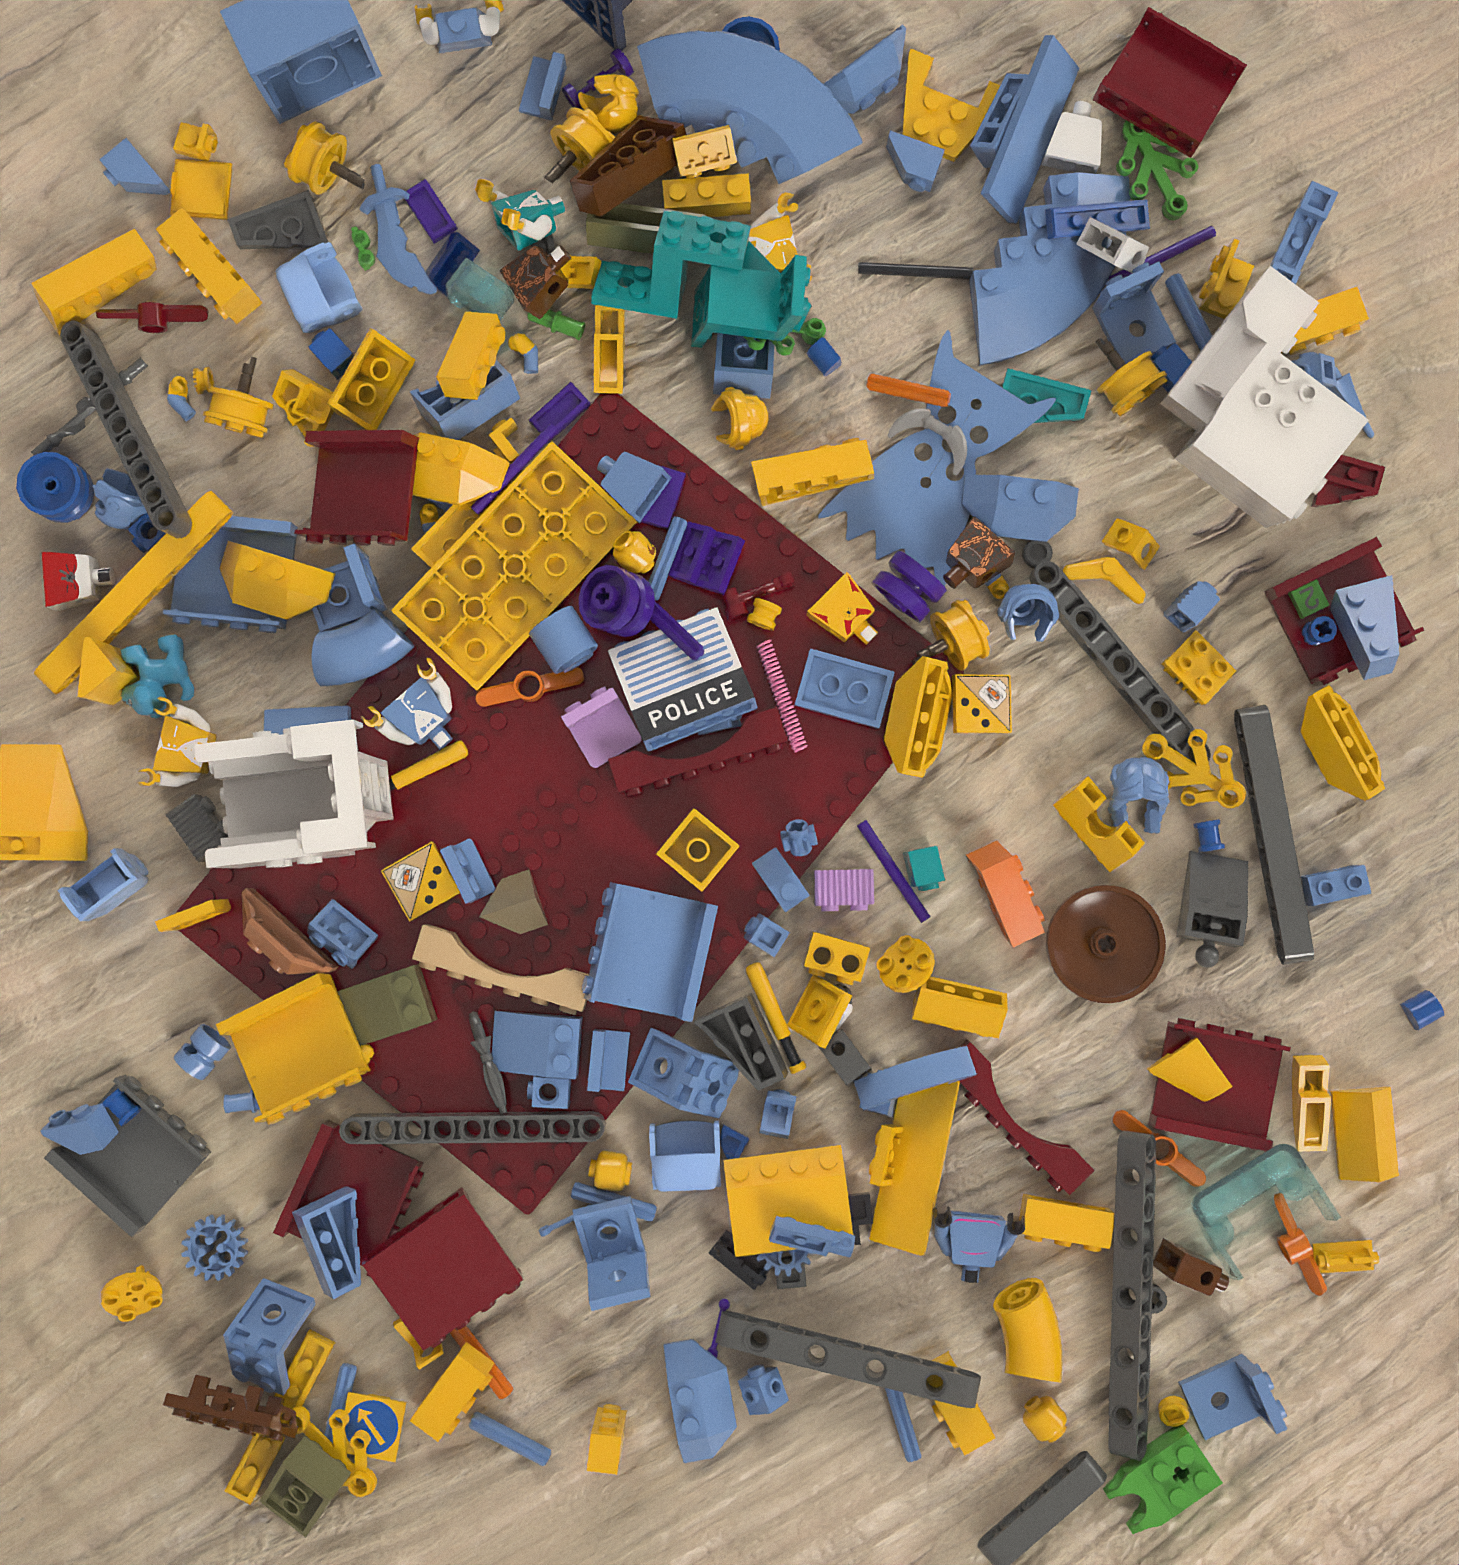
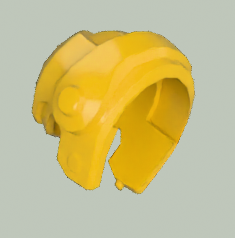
[578,74,639,134]
[711,387,769,451]

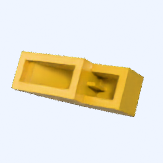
[594,305,625,394]
[1292,1055,1331,1152]

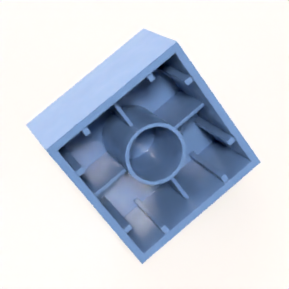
[220,0,382,124]

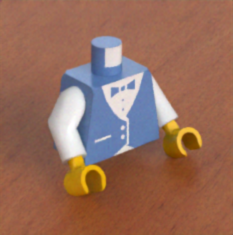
[414,0,504,54]
[361,658,453,750]

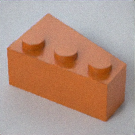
[966,840,1045,947]

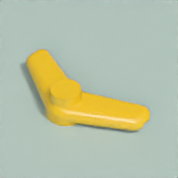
[1063,557,1146,604]

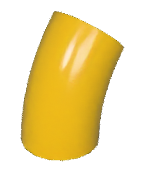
[993,1278,1063,1383]

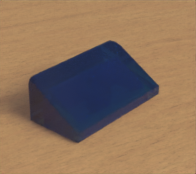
[425,232,480,297]

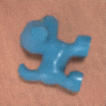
[121,635,194,718]

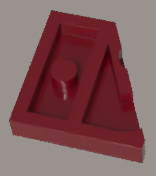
[1312,455,1385,508]

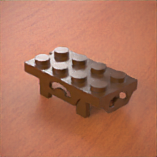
[163,1375,298,1442]

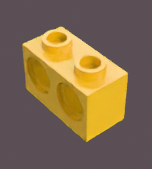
[803,931,870,986]

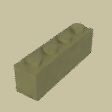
[586,203,705,254]

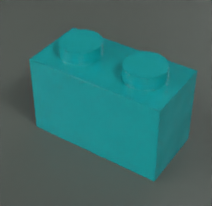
[903,846,945,891]

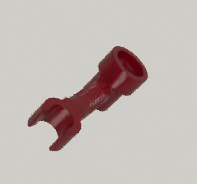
[720,572,795,623]

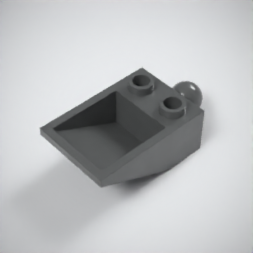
[1176,851,1248,968]

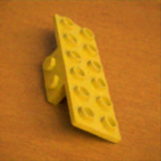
[869,1081,960,1256]

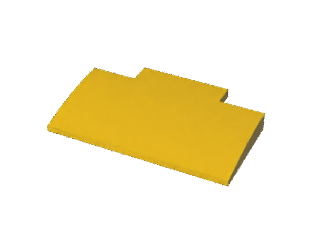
[391,441,637,691]

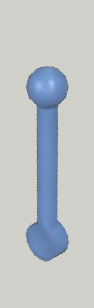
[538,1204,592,1237]

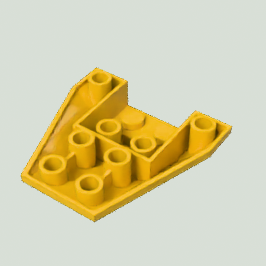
[0,744,88,861]

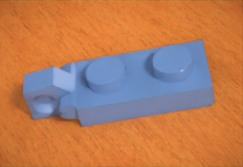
[768,1216,855,1258]

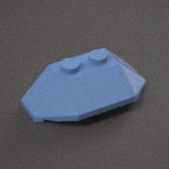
[824,24,906,114]
[961,475,1079,542]
[664,1339,737,1463]

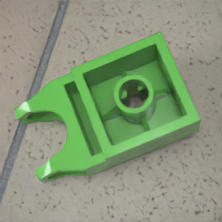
[1103,1425,1223,1534]

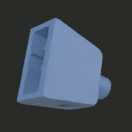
[597,452,671,523]

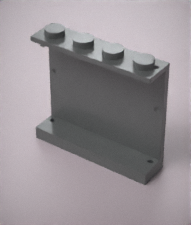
[44,1075,211,1237]

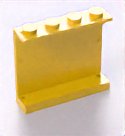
[216,973,370,1125]

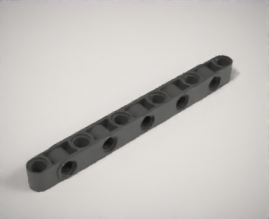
[1108,1131,1156,1461]

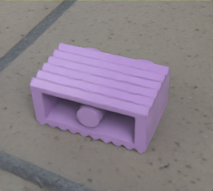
[814,869,874,911]

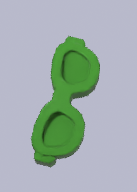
[351,226,375,271]

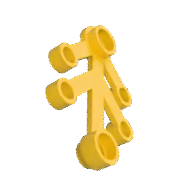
[1142,729,1246,808]
[283,1406,377,1497]

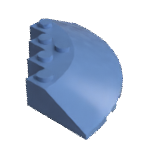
[637,30,863,184]
[969,172,1130,366]

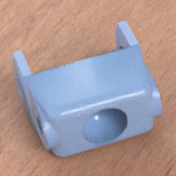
[275,242,363,333]
[57,848,149,922]
[649,1120,721,1192]

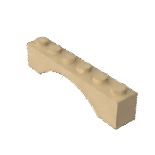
[412,924,589,1015]

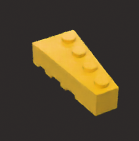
[156,208,263,325]
[31,229,157,336]
[751,438,874,507]

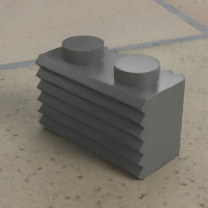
[165,794,228,862]

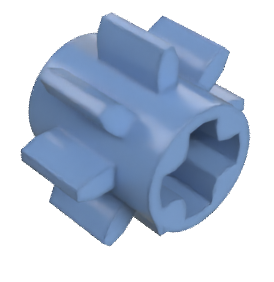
[780,820,818,856]

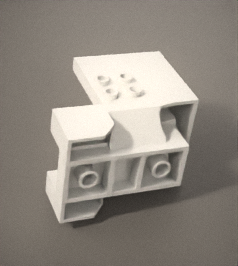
[1160,266,1369,528]
[194,719,393,868]

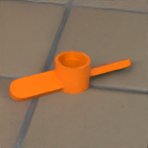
[476,667,584,707]
[1113,1110,1206,1187]
[1274,1193,1327,1296]

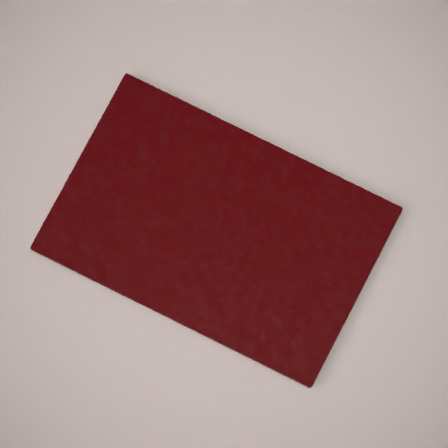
[175,393,964,1215]

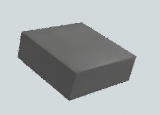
[776,1256,807,1289]

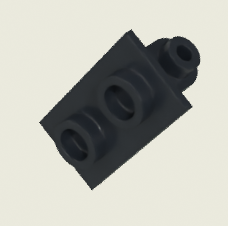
[708,1229,772,1290]

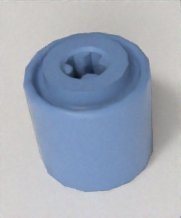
[529,606,598,674]

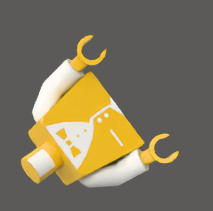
[749,192,812,282]
[138,697,217,787]

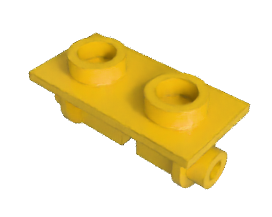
[1312,1240,1379,1273]

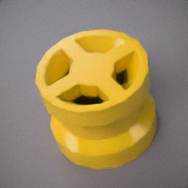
[747,598,782,631]

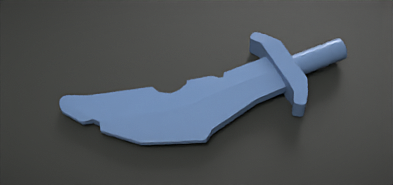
[359,164,437,295]

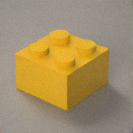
[656,808,740,892]

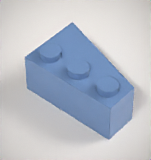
[1330,575,1400,680]

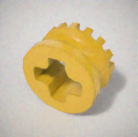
[193,367,215,394]

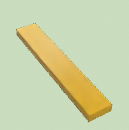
[224,1329,336,1505]

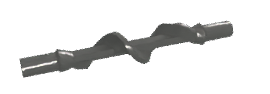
[31,357,148,455]

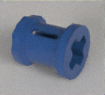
[1302,616,1337,646]
[1193,819,1225,852]
[102,1088,142,1127]

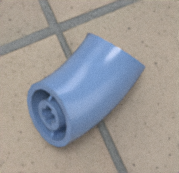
[312,608,414,686]

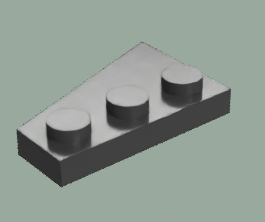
[228,190,328,250]

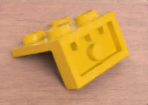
[672,125,737,178]
[1198,238,1254,319]

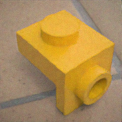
[561,255,602,289]
[489,418,519,465]

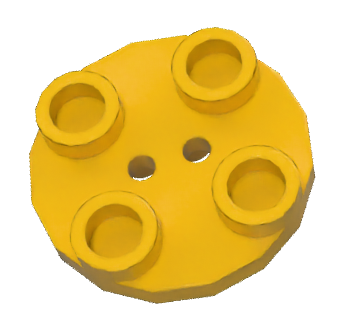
[876,935,935,993]
[101,1265,163,1322]

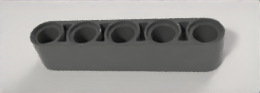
[977,1451,1107,1565]

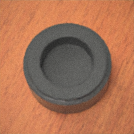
[1022,540,1053,568]

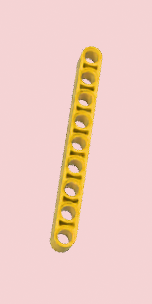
[34,491,234,695]

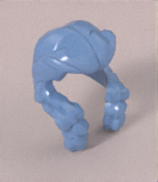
[1108,757,1170,834]

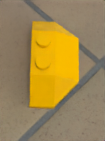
[413,432,510,506]
[220,541,335,620]
[884,656,953,778]
[1300,685,1385,801]

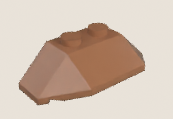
[242,888,339,974]

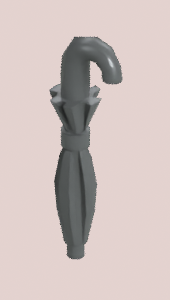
[469,1011,507,1114]

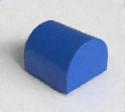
[806,337,842,376]
[1400,990,1444,1030]

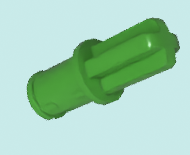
[528,310,585,340]

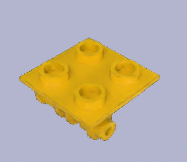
[1161,630,1236,705]

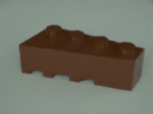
[570,115,687,216]

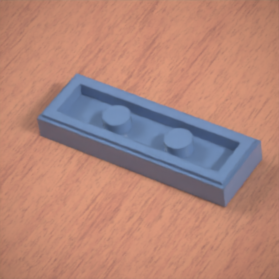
[264,705,351,735]

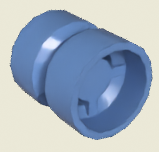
[174,1024,231,1080]

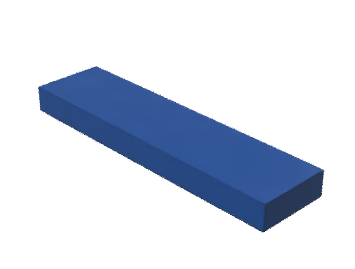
[1045,199,1150,240]

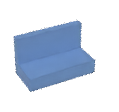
[519,52,567,121]
[587,1029,630,1092]

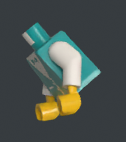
[475,179,565,251]

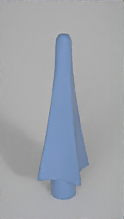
[1327,367,1374,438]

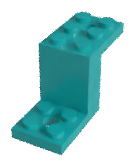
[591,211,751,319]
[691,255,811,348]

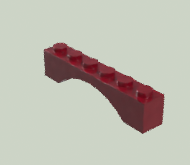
[608,707,788,797]
[958,1039,1095,1195]

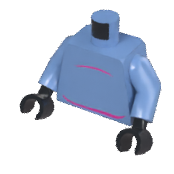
[933,1206,1025,1283]

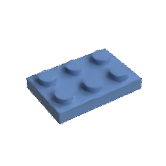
[794,649,895,729]

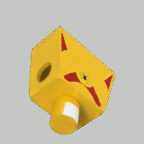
[807,572,878,645]

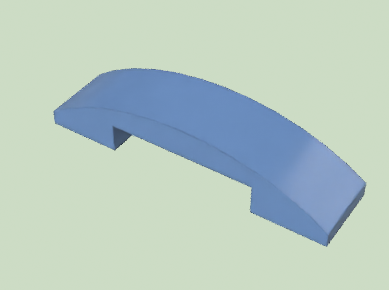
[1270,181,1339,285]
[854,1046,977,1111]

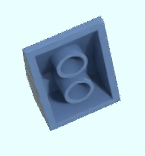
[713,333,775,399]
[492,1011,583,1079]

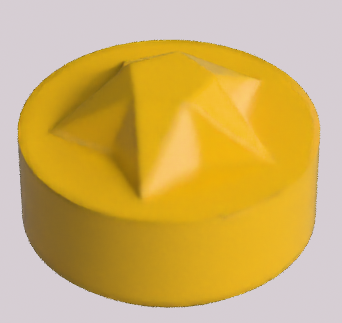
[1158,1396,1189,1427]

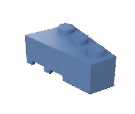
[410,360,520,440]
[292,1186,361,1299]

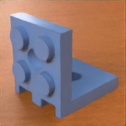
[1092,262,1176,364]
[312,544,388,632]
[628,1028,739,1119]
[573,1196,651,1311]
[223,1278,315,1396]
[1178,1354,1287,1440]

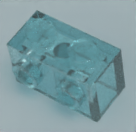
[446,258,514,320]

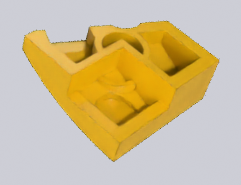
[272,369,334,447]
[1147,1037,1232,1102]

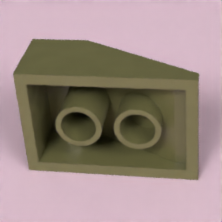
[337,964,437,1046]
[260,1436,351,1538]

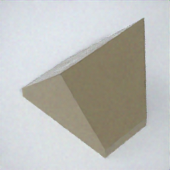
[479,869,548,934]

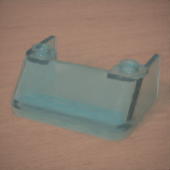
[1192,1144,1341,1281]

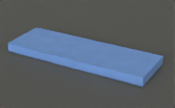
[981,35,1080,224]

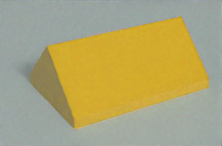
[327,328,416,430]
[77,637,140,706]
[1331,1086,1399,1182]

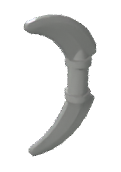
[888,409,967,475]

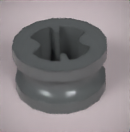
[1152,1284,1167,1314]

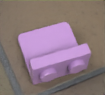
[561,686,642,768]

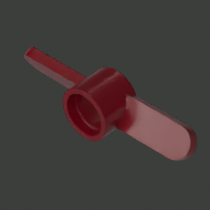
[96,302,209,333]

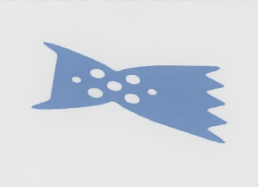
[818,330,1056,587]

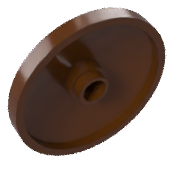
[1046,885,1166,1003]

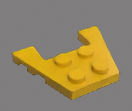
[902,48,1000,162]

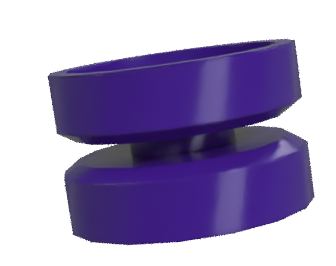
[872,550,947,623]
[579,565,655,637]

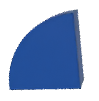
[720,1124,749,1159]

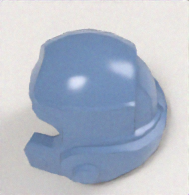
[92,468,147,529]
[997,584,1059,642]

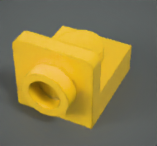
[173,122,218,161]

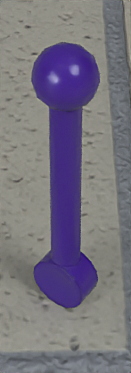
[707,1299,730,1358]

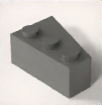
[694,993,789,1091]

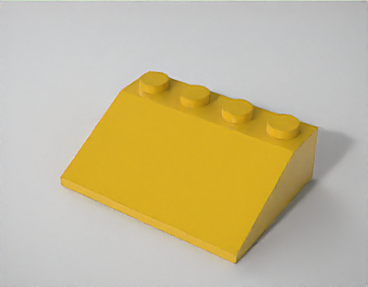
[723,1145,853,1257]

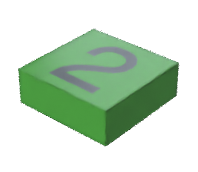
[1288,579,1329,619]

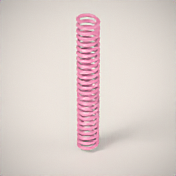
[756,639,808,753]

